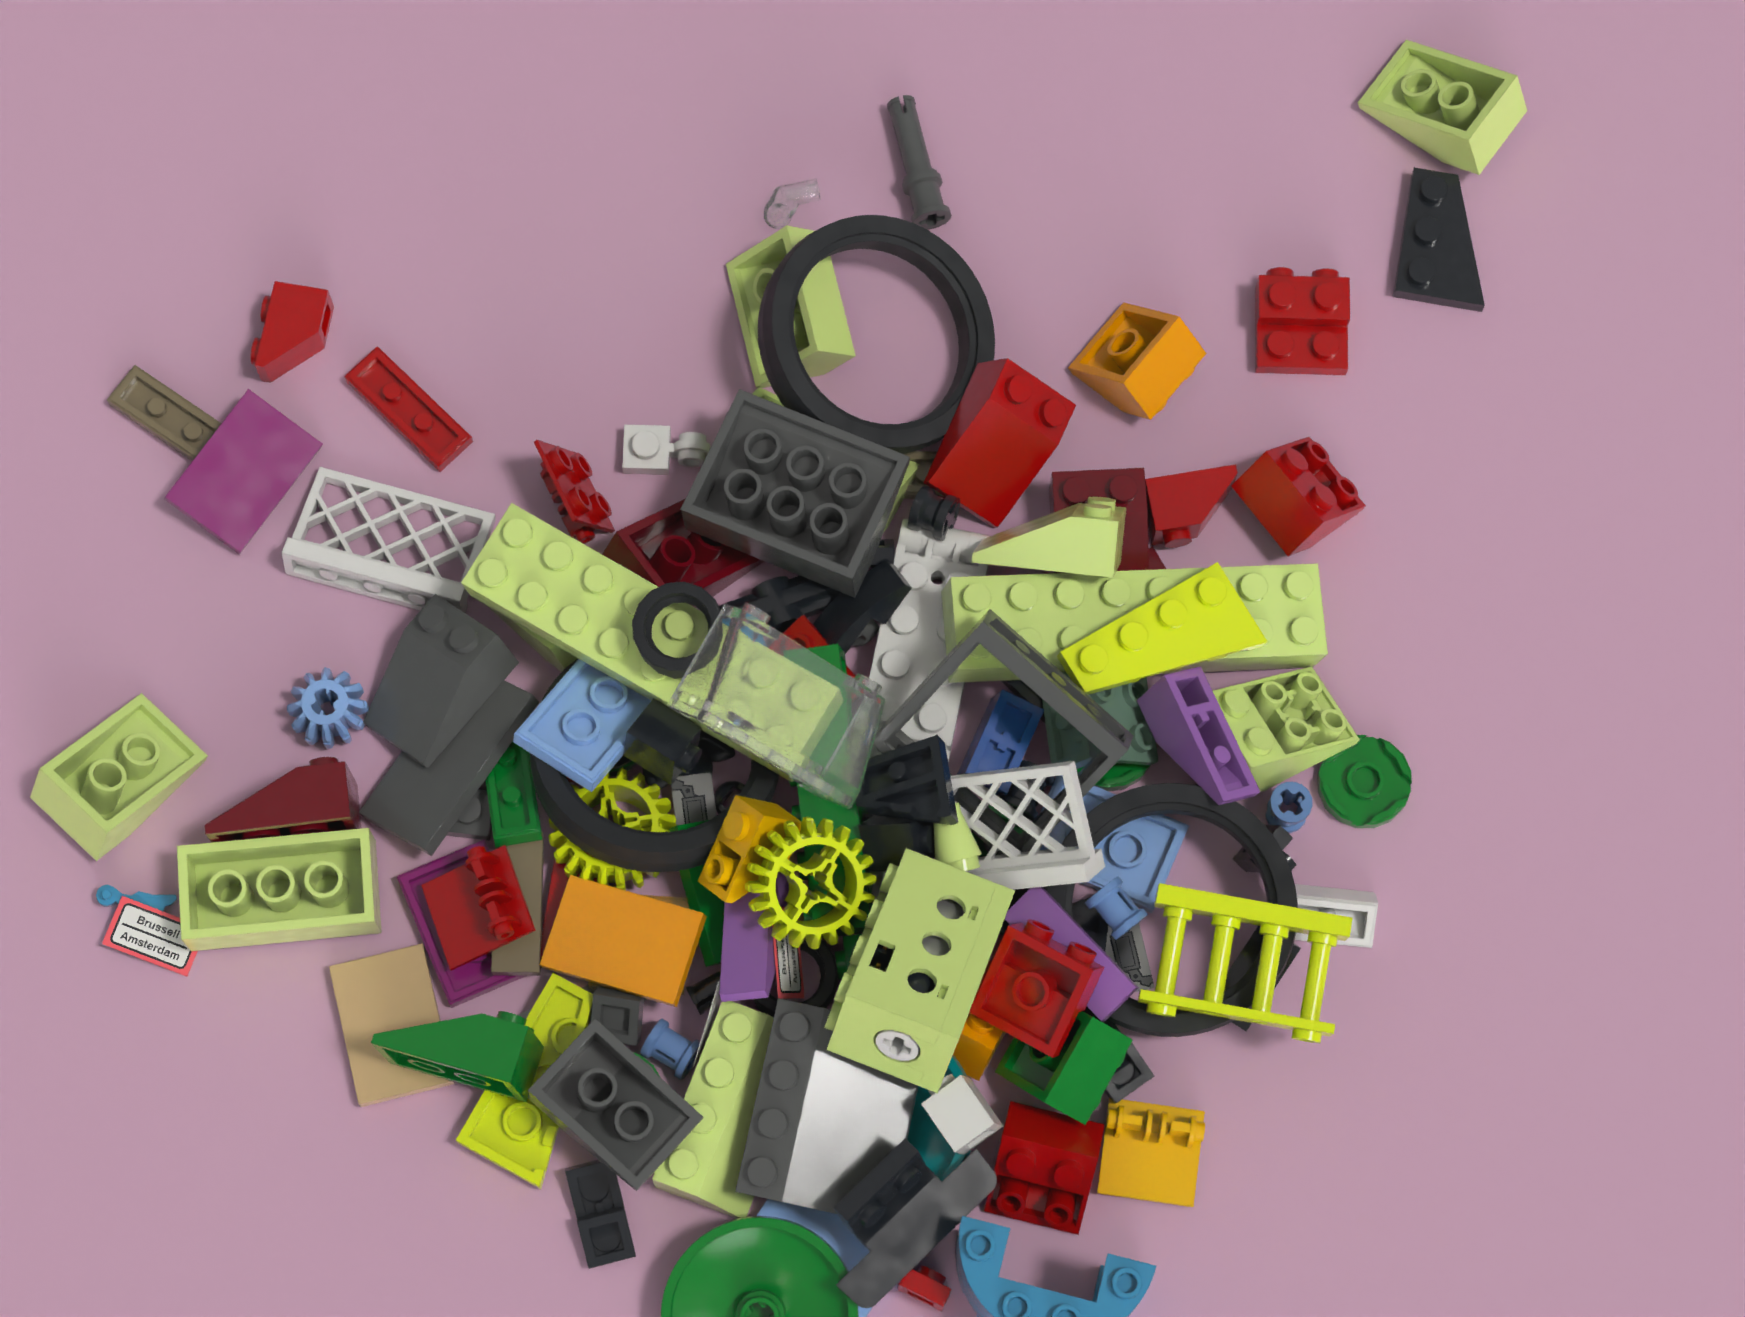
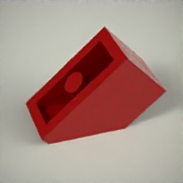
[1145,464,1238,548]

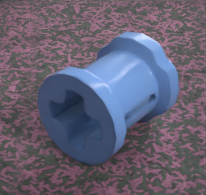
[1265,782,1313,833]
[1085,876,1148,940]
[640,1018,700,1080]

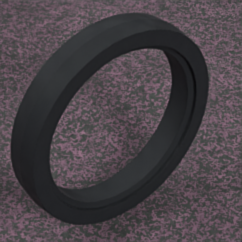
[758,215,995,454]
[530,659,779,872]
[1045,783,1298,1037]

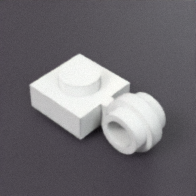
[622,424,711,475]

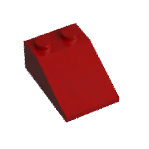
[924,358,1076,528]

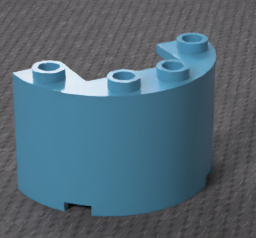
[955,1216,1156,1317]

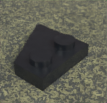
[850,735,958,825]

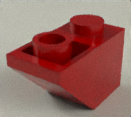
[251,281,334,383]

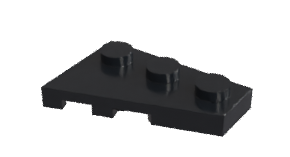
[1393,167,1485,312]

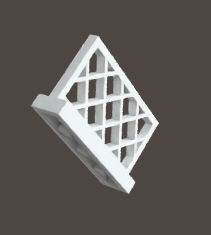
[282,467,496,613]
[951,761,1105,890]

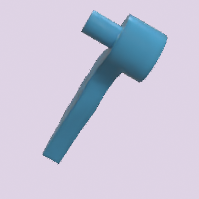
[96,885,177,911]

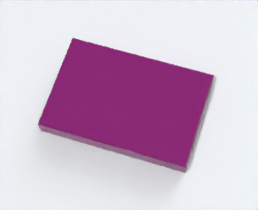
[164,389,323,555]
[396,840,525,1008]

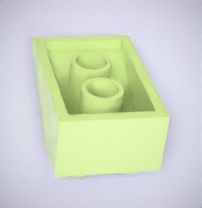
[1358,40,1527,175]
[971,497,1126,578]
[30,693,208,861]

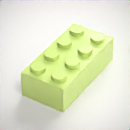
[177,828,382,951]

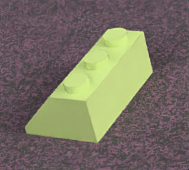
[726,226,856,388]

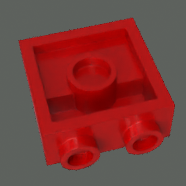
[1255,267,1350,375]
[969,919,1105,1058]

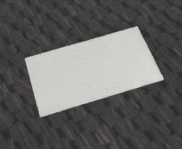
[693,981,721,1067]

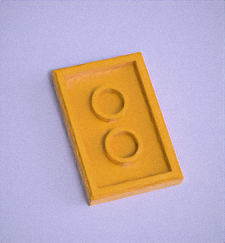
[539,875,707,1008]

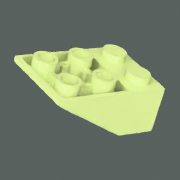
[1213,666,1360,792]

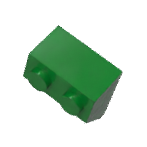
[995,1011,1133,1125]

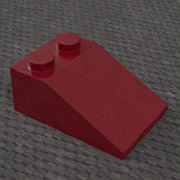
[1049,468,1149,573]
[602,498,764,608]
[205,757,362,843]

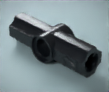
[719,575,841,637]

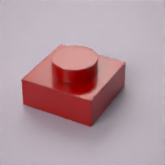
[898,1265,952,1312]

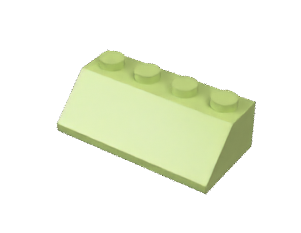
[652,1001,774,1219]

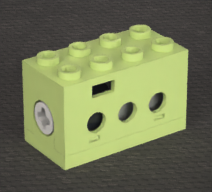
[824,848,1015,1093]

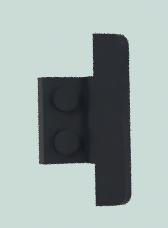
[833,1138,997,1308]

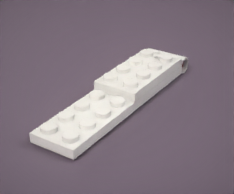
[856,519,990,899]

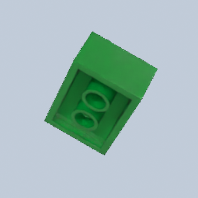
[371,1011,544,1102]

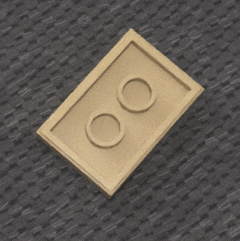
[329,944,455,1107]

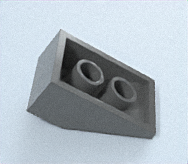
[363,594,519,769]
[528,1018,704,1191]

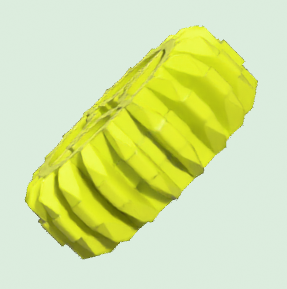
[548,767,676,890]
[745,817,877,949]

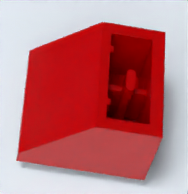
[1231,437,1366,556]
[984,1101,1105,1235]

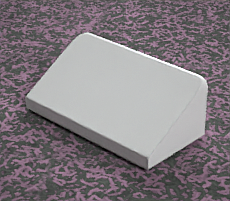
[1295,884,1378,948]

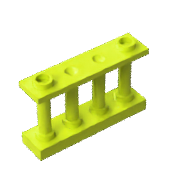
[1138,883,1353,1043]

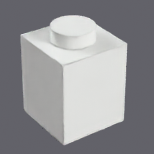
[921,1074,1003,1155]

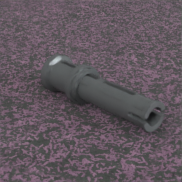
[887,95,952,230]

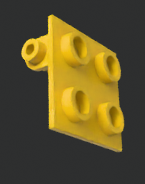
[1097,1098,1205,1207]

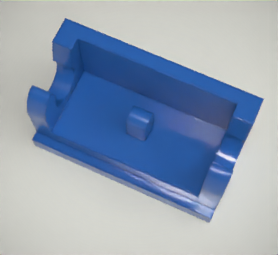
[957,689,1044,795]

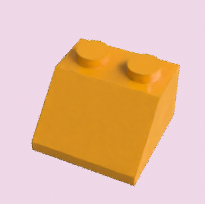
[1068,302,1207,420]

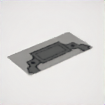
[671,773,717,826]
[1105,923,1154,992]

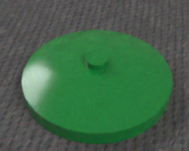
[661,1216,859,1317]

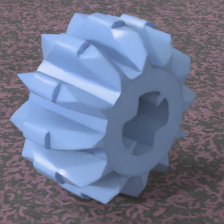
[287,667,369,749]

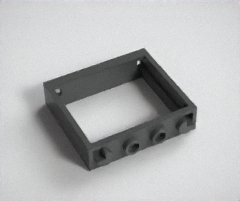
[871,609,1134,855]

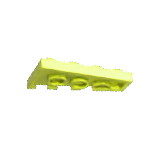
[1057,562,1268,695]
[456,973,593,1189]

